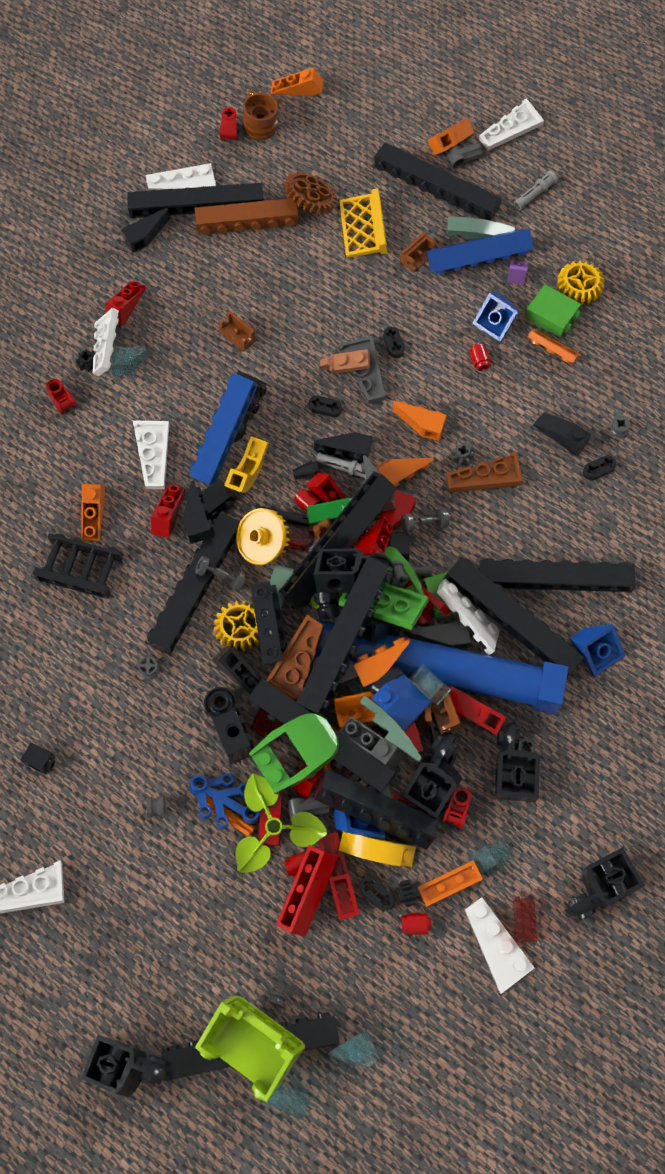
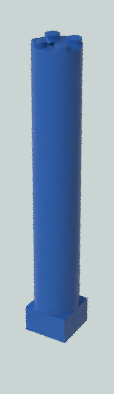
[315,619,569,715]

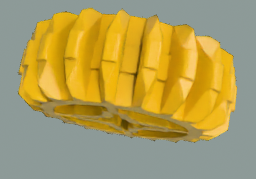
[557,260,605,306]
[214,600,259,652]

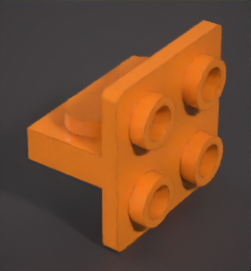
[334,691,377,730]

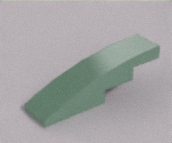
[448,216,515,239]
[360,695,423,763]

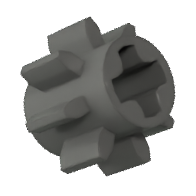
[451,443,474,467]

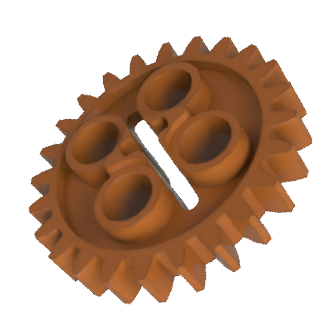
[284,171,337,215]

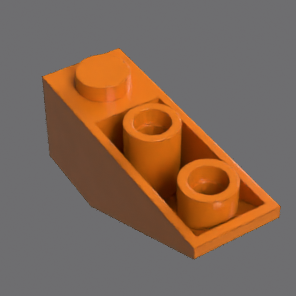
[271,67,323,96]
[427,117,474,155]
[393,401,446,441]
[376,458,434,487]
[81,484,105,541]
[354,637,411,687]

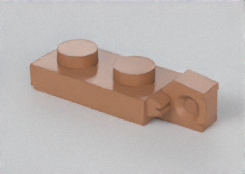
[320,349,370,374]

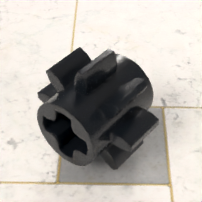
[75,349,95,373]
[396,879,420,907]

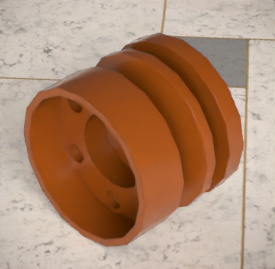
[243,93,278,140]

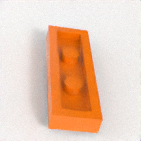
[528,329,581,363]
[418,860,483,908]

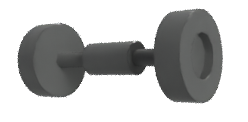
[401,509,450,533]
[195,556,245,590]

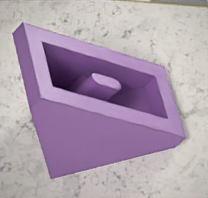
[507,260,528,285]

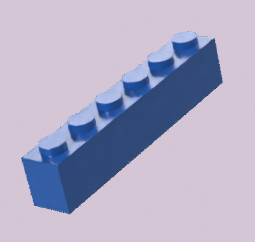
[427,228,533,275]
[190,373,258,485]

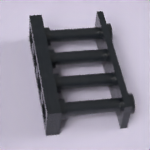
[33,533,123,599]
[250,581,287,665]

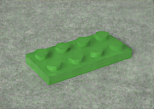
[339,583,428,630]

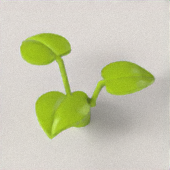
[236,774,327,873]

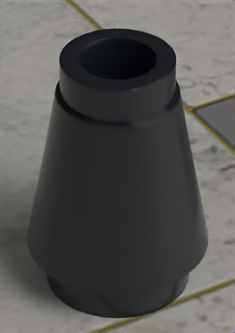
[293,460,321,480]

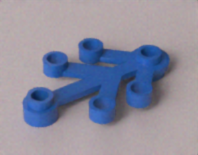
[189,774,259,830]

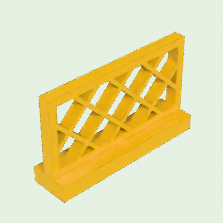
[339,188,388,257]

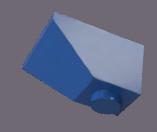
[472,292,519,342]
[569,624,625,677]
[372,674,433,731]
[334,809,386,840]

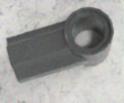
[446,143,482,169]
[287,798,330,823]

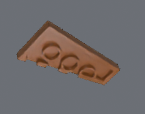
[446,452,523,492]
[266,615,325,702]

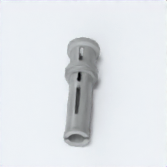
[513,170,558,210]
[316,452,366,480]

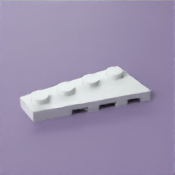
[479,98,544,151]
[146,163,216,191]
[93,307,119,376]
[133,421,170,489]
[437,579,499,655]
[0,860,64,913]
[465,897,534,994]

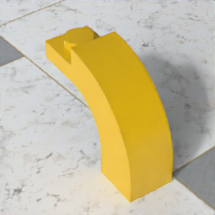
[224,436,269,493]
[339,832,416,867]

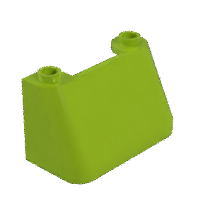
[195,995,305,1102]

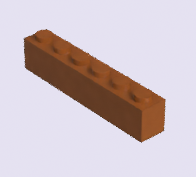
[195,198,299,235]

